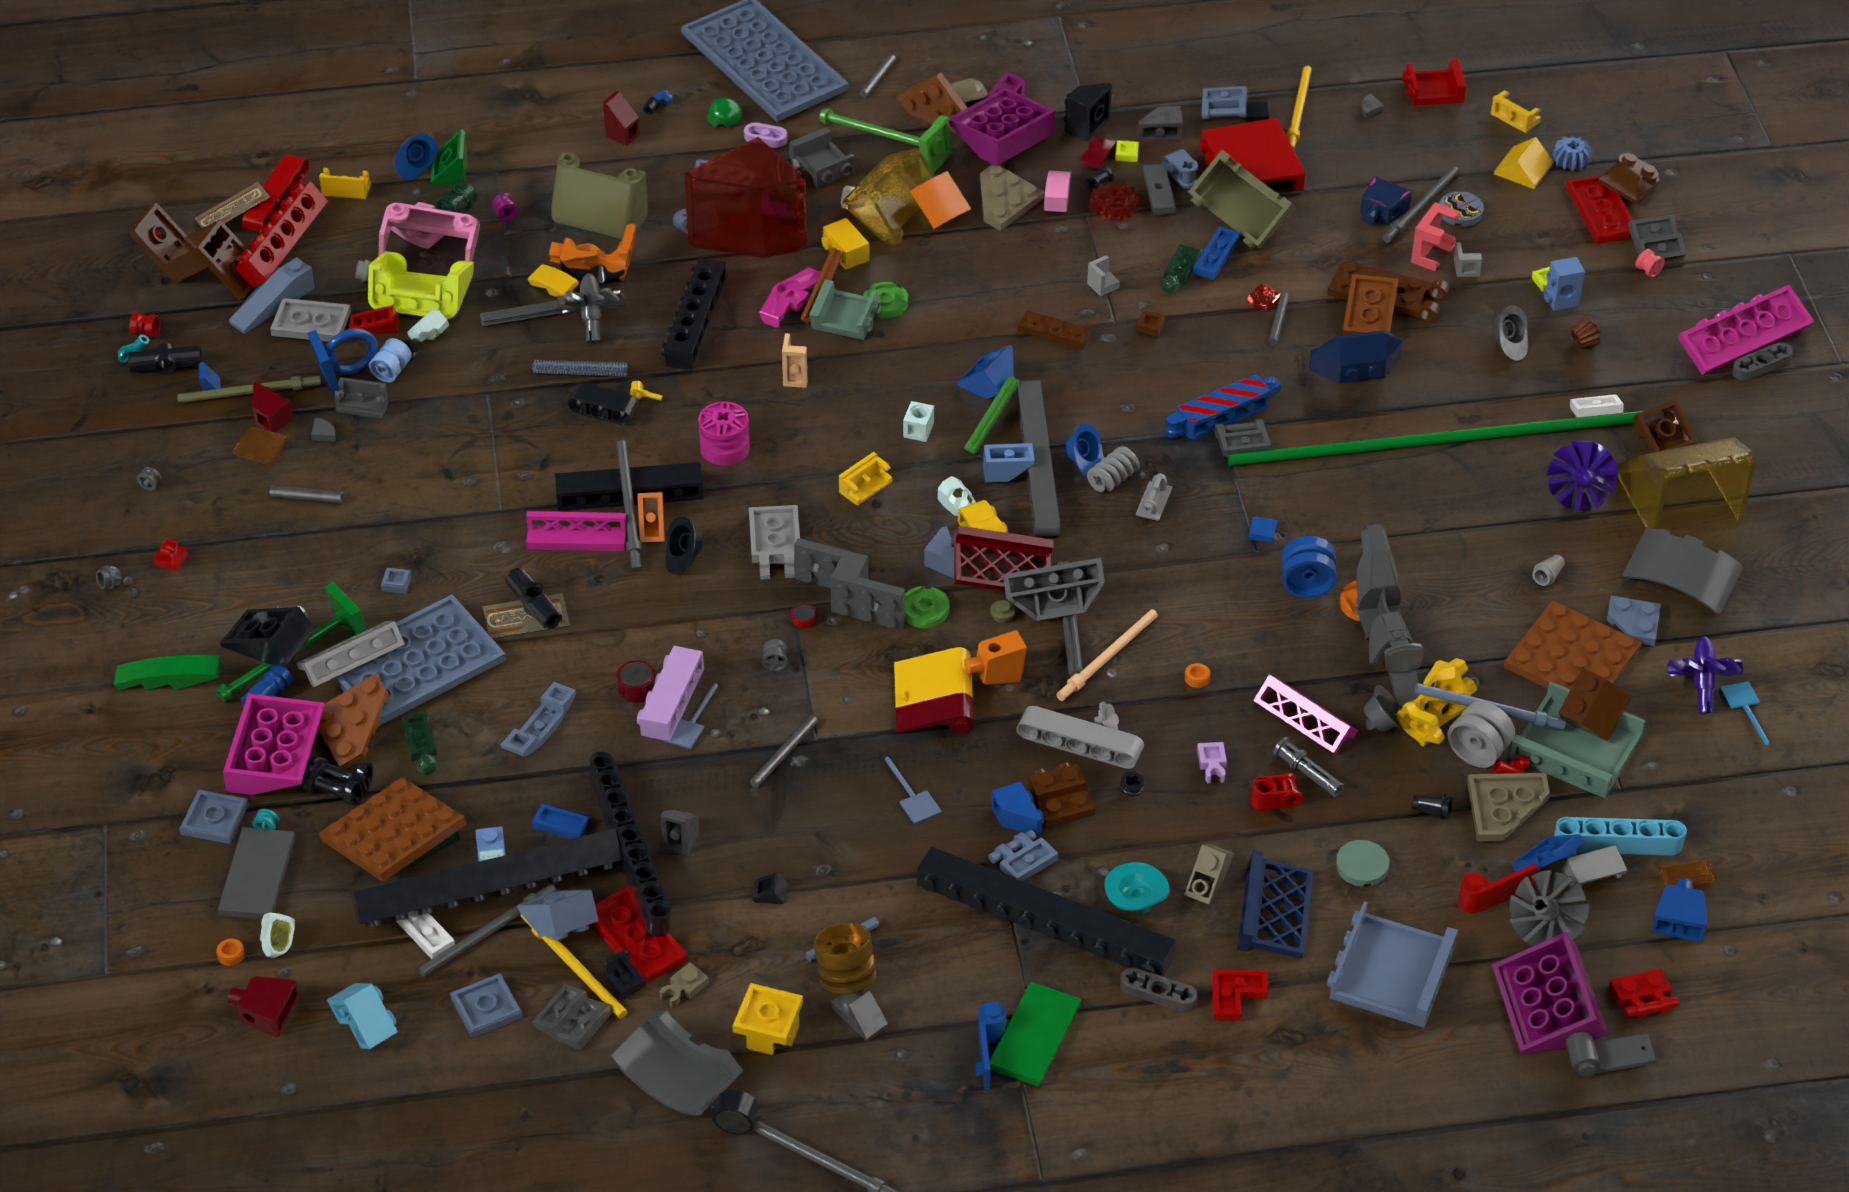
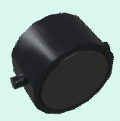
[711,1090,761,1135]

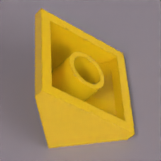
[1494,137,1553,189]

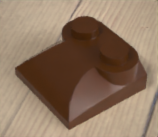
[1598,153,1659,204]
[1633,400,1697,457]

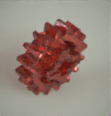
[1090,181,1139,221]

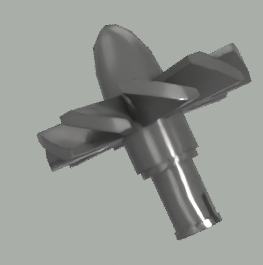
[557,273,625,343]
[1510,870,1589,946]

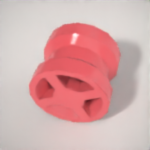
[1635,249,1665,278]

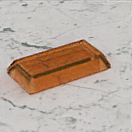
[1657,858,1717,886]

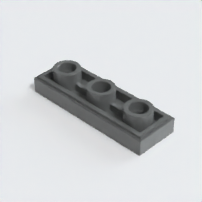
[1142,164,1176,215]

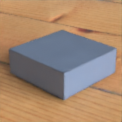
[381,568,412,594]

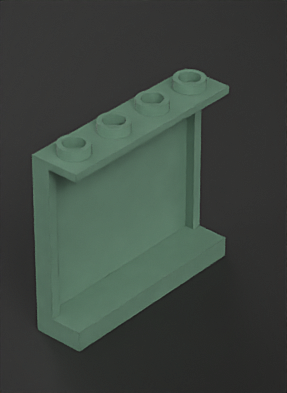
[1509,681,1646,798]

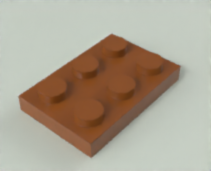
[1343,274,1398,335]

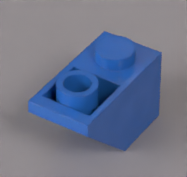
[991,782,1044,837]

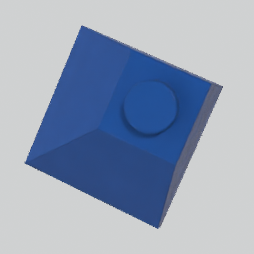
[956,345,1014,399]

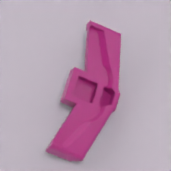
[759,267,821,328]

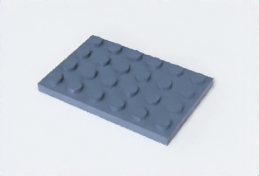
[333,594,506,726]

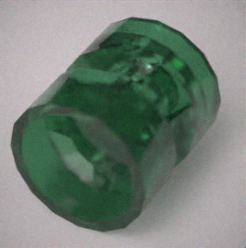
[436,180,478,214]

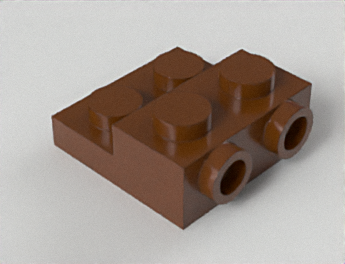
[1028,763,1095,828]

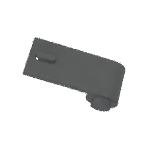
[1565,1032,1656,1077]

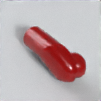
[1493,755,1530,774]

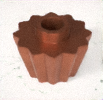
[1571,316,1601,349]

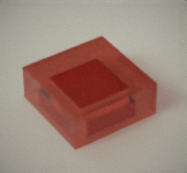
[1247,284,1280,312]

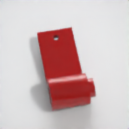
[1458,864,1538,914]

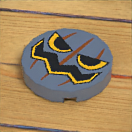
[1439,192,1484,227]

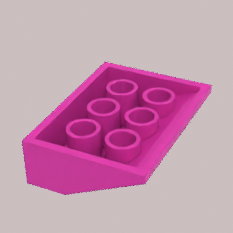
[223,694,325,795]

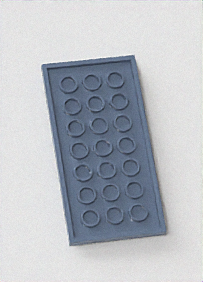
[681,0,849,122]

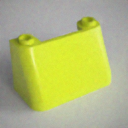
[368,251,474,319]

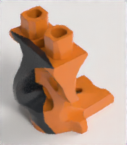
[549,224,636,284]

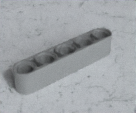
[1016,706,1144,769]

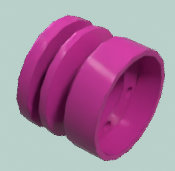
[698,401,750,466]

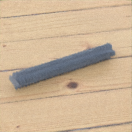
[532,360,628,377]

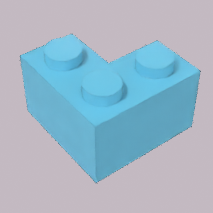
[327,983,398,1049]

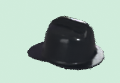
[666,517,703,574]

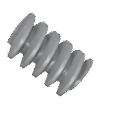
[1087,446,1140,492]

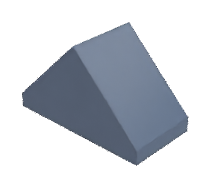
[924,526,954,578]

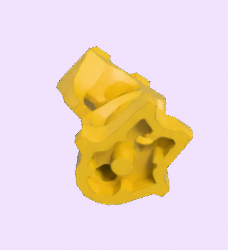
[1396,658,1477,747]

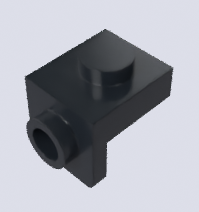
[603,949,646,999]

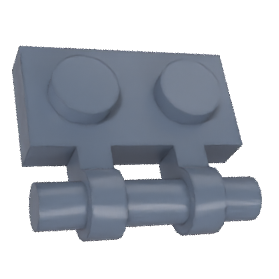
[988,829,1058,881]

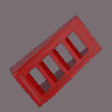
[349,305,400,334]

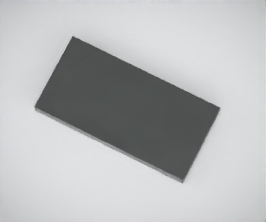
[218,827,295,919]

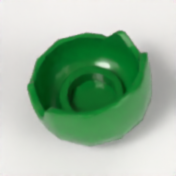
[707,98,742,128]

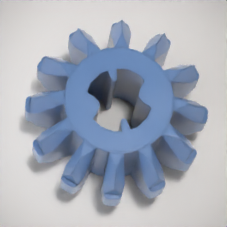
[1553,136,1592,172]

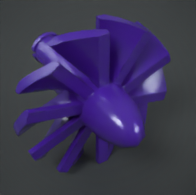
[1546,440,1619,511]
[1667,636,1743,713]

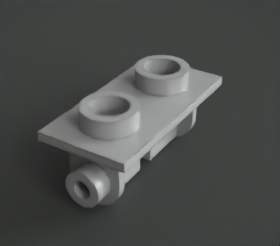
[1136,473,1172,521]

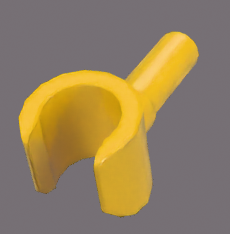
[630,381,663,401]

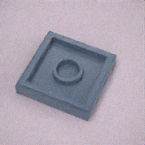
[179,789,249,844]
[450,973,523,1038]

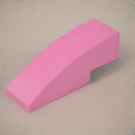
[1044,171,1071,212]

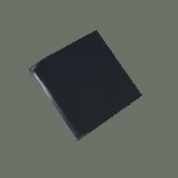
[752,872,788,904]

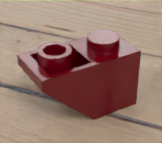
[603,91,640,146]
[253,381,293,434]

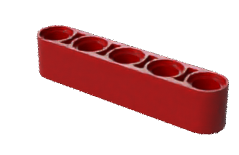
[242,155,309,233]

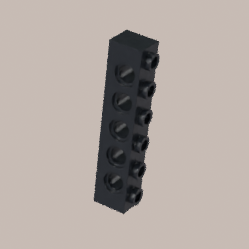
[661,258,727,370]

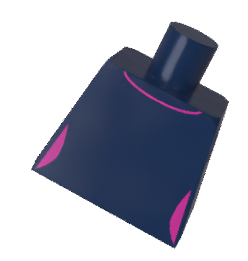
[1360,176,1412,225]

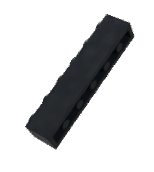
[555,462,704,511]

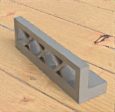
[296,621,405,687]

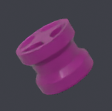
[492,193,519,222]

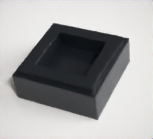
[1246,102,1269,122]

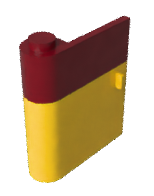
[894,647,974,734]

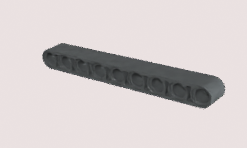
[1016,380,1060,537]

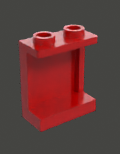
[1402,59,1467,106]

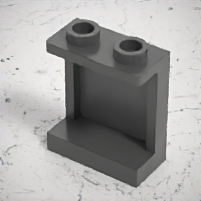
[789,127,855,188]

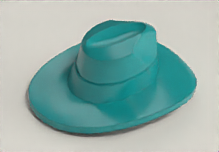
[1104,862,1170,913]

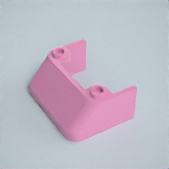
[379,203,480,262]

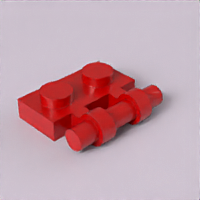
[1609,968,1679,1019]

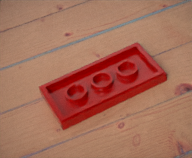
[1565,175,1633,244]
[591,886,688,984]

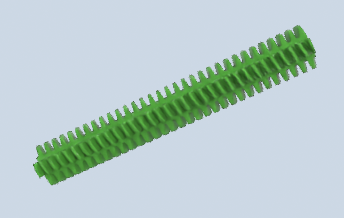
[964,376,1020,454]

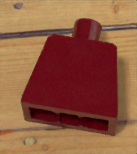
[228,976,299,1038]

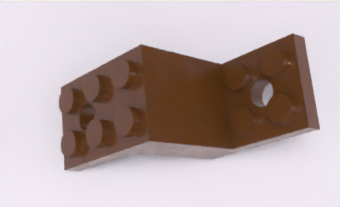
[129,203,252,300]

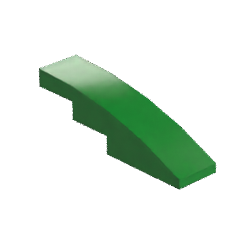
[114,655,222,691]

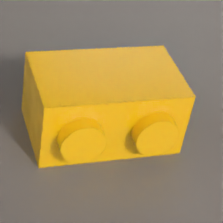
[821,218,870,270]

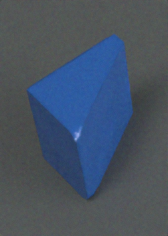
[199,362,221,391]

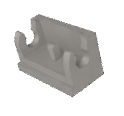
[1561,845,1627,887]

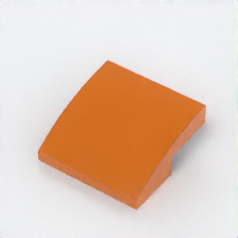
[910,171,971,229]

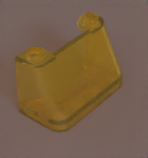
[843,148,935,246]

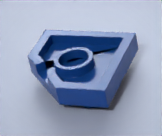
[1511,834,1584,872]

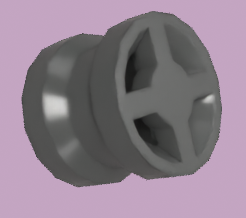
[762,639,788,671]

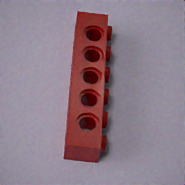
[234,181,328,288]

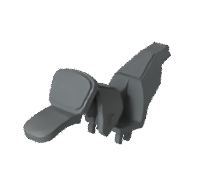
[1356,524,1424,708]

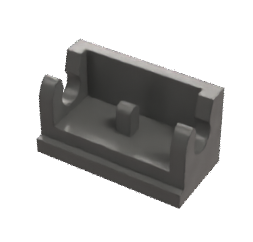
[335,377,389,418]

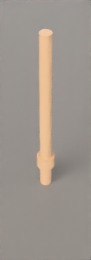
[1056,609,1158,701]

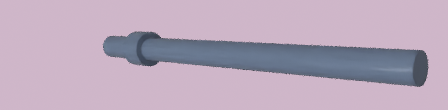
[1414,683,1566,730]

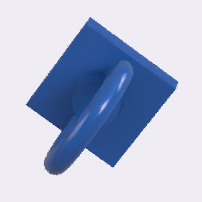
[307,329,378,395]

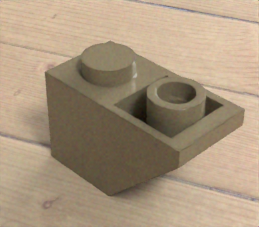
[1185,843,1234,904]

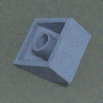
[517,890,599,940]

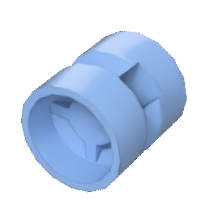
[369,338,412,383]

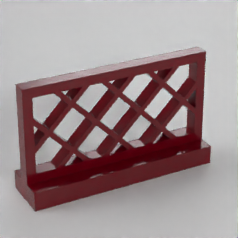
[951,525,1053,591]

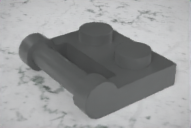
[1214,419,1271,457]

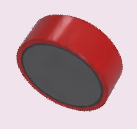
[791,603,816,628]

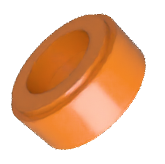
[1185,663,1210,688]
[216,939,245,966]

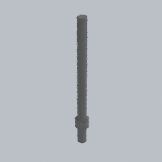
[1383,166,1459,243]
[617,440,642,572]
[418,884,557,977]
[754,1122,898,1192]

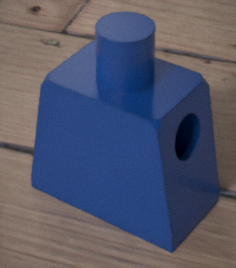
[1651,879,1707,942]

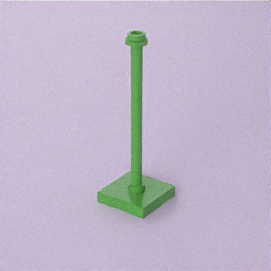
[819,108,952,177]

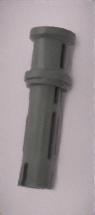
[1273,737,1345,797]

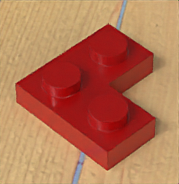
[1211,969,1268,1021]

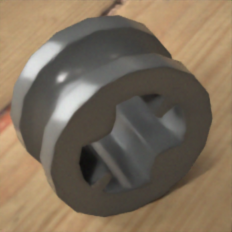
[137,467,162,491]

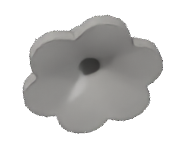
[1094,702,1119,730]

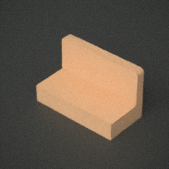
[782,333,808,388]

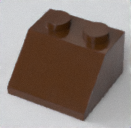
[1558,668,1632,742]

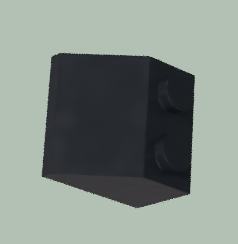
[1064,83,1112,142]

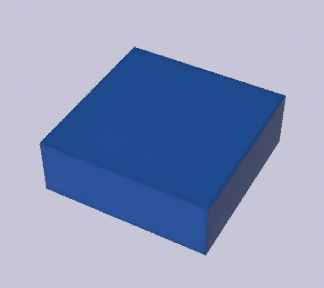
[1249,516,1277,543]

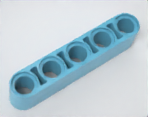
[1554,817,1687,856]

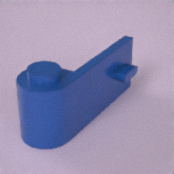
[975,1002,1006,1090]

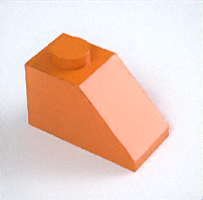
[638,492,665,542]

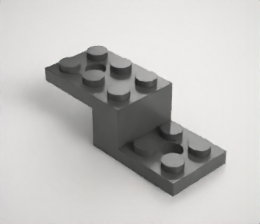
[794,538,905,630]

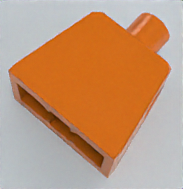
[964,630,1027,685]

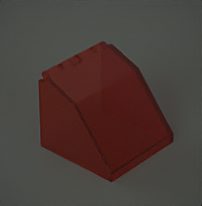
[684,137,808,258]

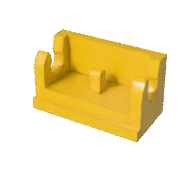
[1491,91,1541,133]
[319,168,371,199]
[839,452,892,506]

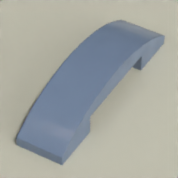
[501,682,576,757]

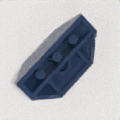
[1309,330,1403,383]

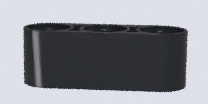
[567,383,640,426]

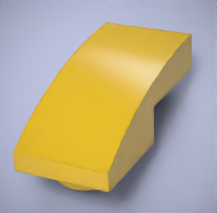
[528,264,579,297]

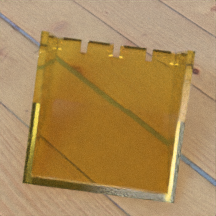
[1617,437,1756,529]

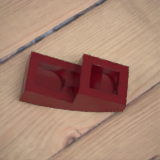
[1079,136,1117,169]

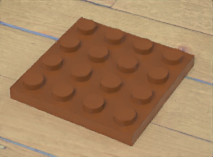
[1504,600,1642,690]
[319,777,467,882]

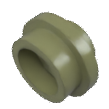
[990,600,1015,623]

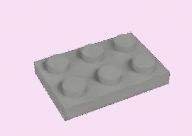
[270,298,351,342]

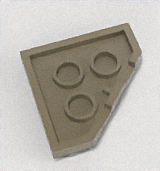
[980,164,1045,231]
[1467,773,1550,842]

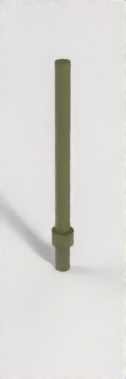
[177,376,321,403]

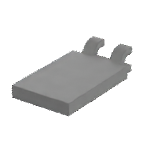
[749,505,800,579]

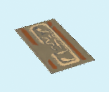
[195,182,270,228]
[482,593,570,638]

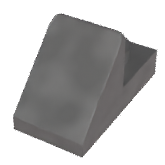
[831,991,888,1041]

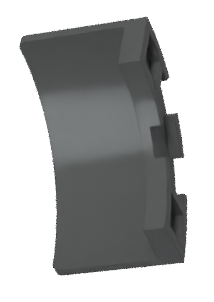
[1622,529,1744,614]
[611,1010,743,1115]

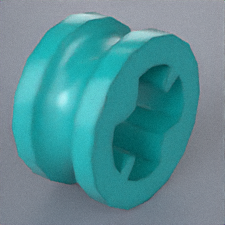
[252,809,280,830]

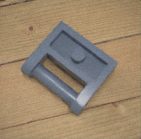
[1202,86,1247,120]

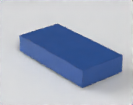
[531,803,591,839]

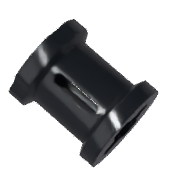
[1084,165,1114,193]

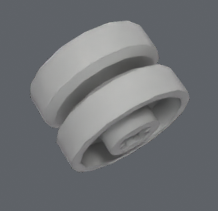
[1447,701,1515,768]

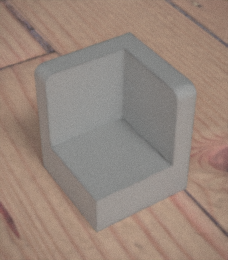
[1454,242,1482,277]
[1087,256,1120,297]

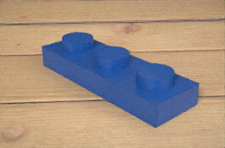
[1193,226,1240,280]

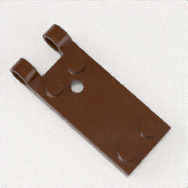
[1327,260,1450,322]

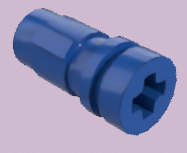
[241,664,294,705]

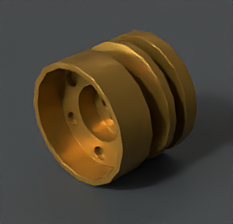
[814,922,876,994]

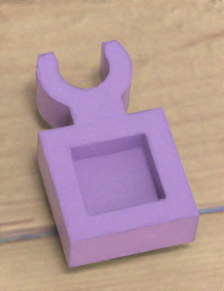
[1197,742,1227,783]

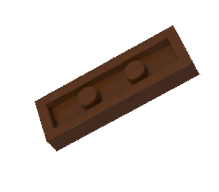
[1018,310,1092,350]

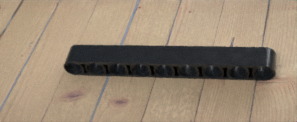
[589,752,671,937]

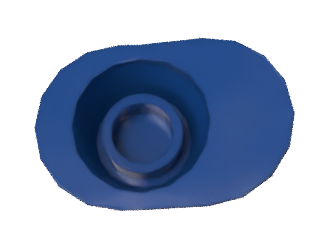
[394,133,438,180]
[1066,423,1104,477]

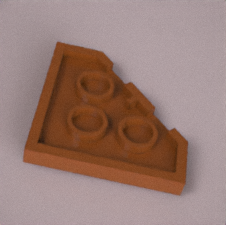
[897,72,967,134]
[318,673,390,769]

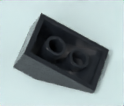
[220,607,315,664]

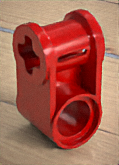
[1250,773,1303,811]

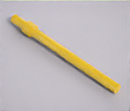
[1286,66,1312,150]
[521,914,628,1019]

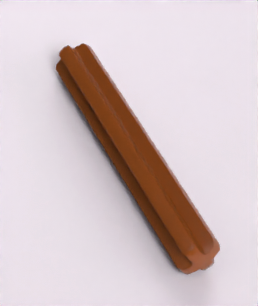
[801,248,843,324]

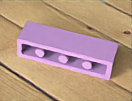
[637,646,704,741]

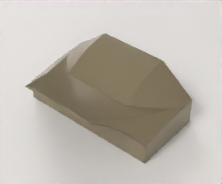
[950,78,988,108]

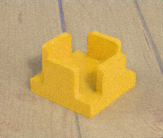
[733,983,803,1055]

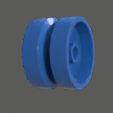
[1281,536,1337,599]

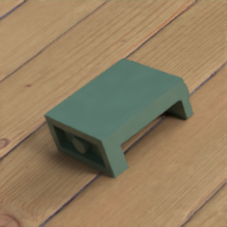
[809,279,881,340]

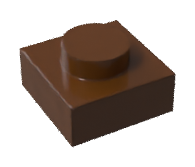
[1136,310,1165,337]

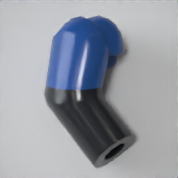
[643,90,673,115]

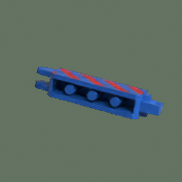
[1165,374,1281,439]

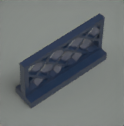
[1237,850,1313,958]

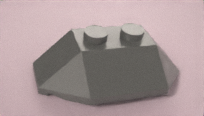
[1003,558,1105,621]

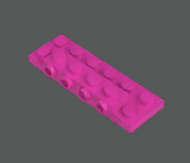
[1677,285,1814,376]

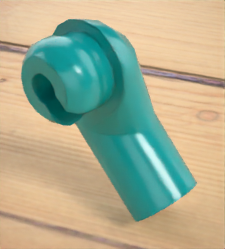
[118,335,149,363]

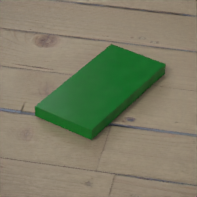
[989,982,1082,1087]

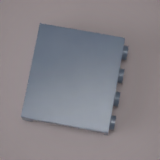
[1327,902,1458,1028]

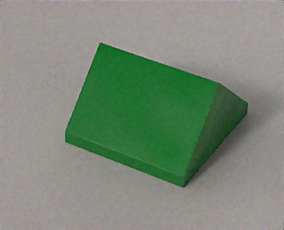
[430,129,468,185]

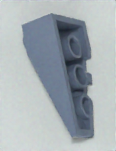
[229,257,315,334]

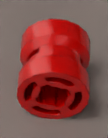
[130,312,160,338]

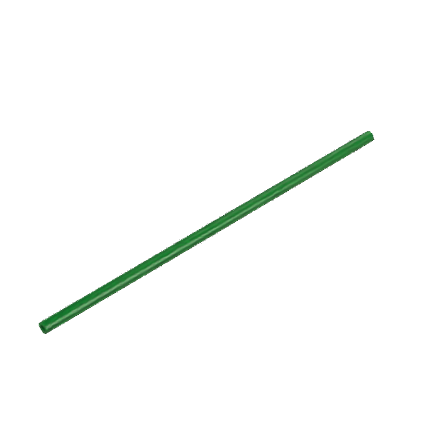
[1228,410,1646,466]

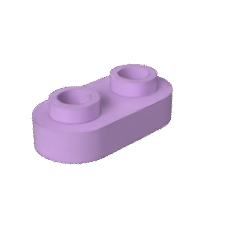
[744,123,787,148]

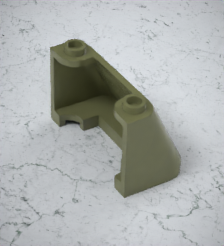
[1188,150,1296,249]
[551,152,648,239]

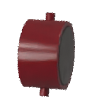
[617,660,655,703]

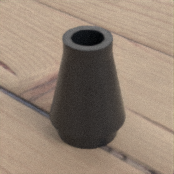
[1412,793,1453,819]

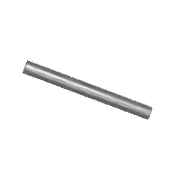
[750,715,818,788]

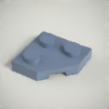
[1607,595,1661,646]

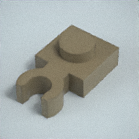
[660,962,709,1008]

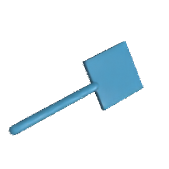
[1719,682,1770,745]

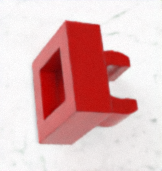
[154,538,188,571]

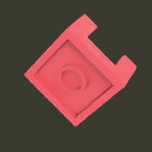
[1411,202,1460,272]

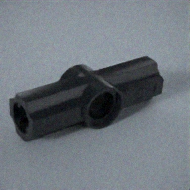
[128,343,202,375]
[505,567,562,630]

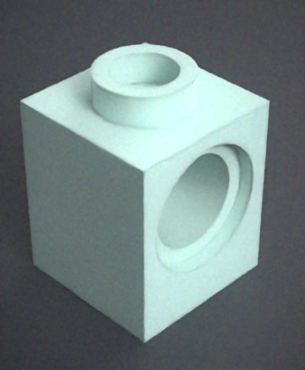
[903,401,934,442]

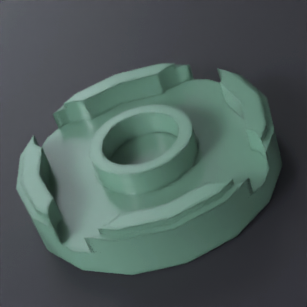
[1336,840,1389,887]

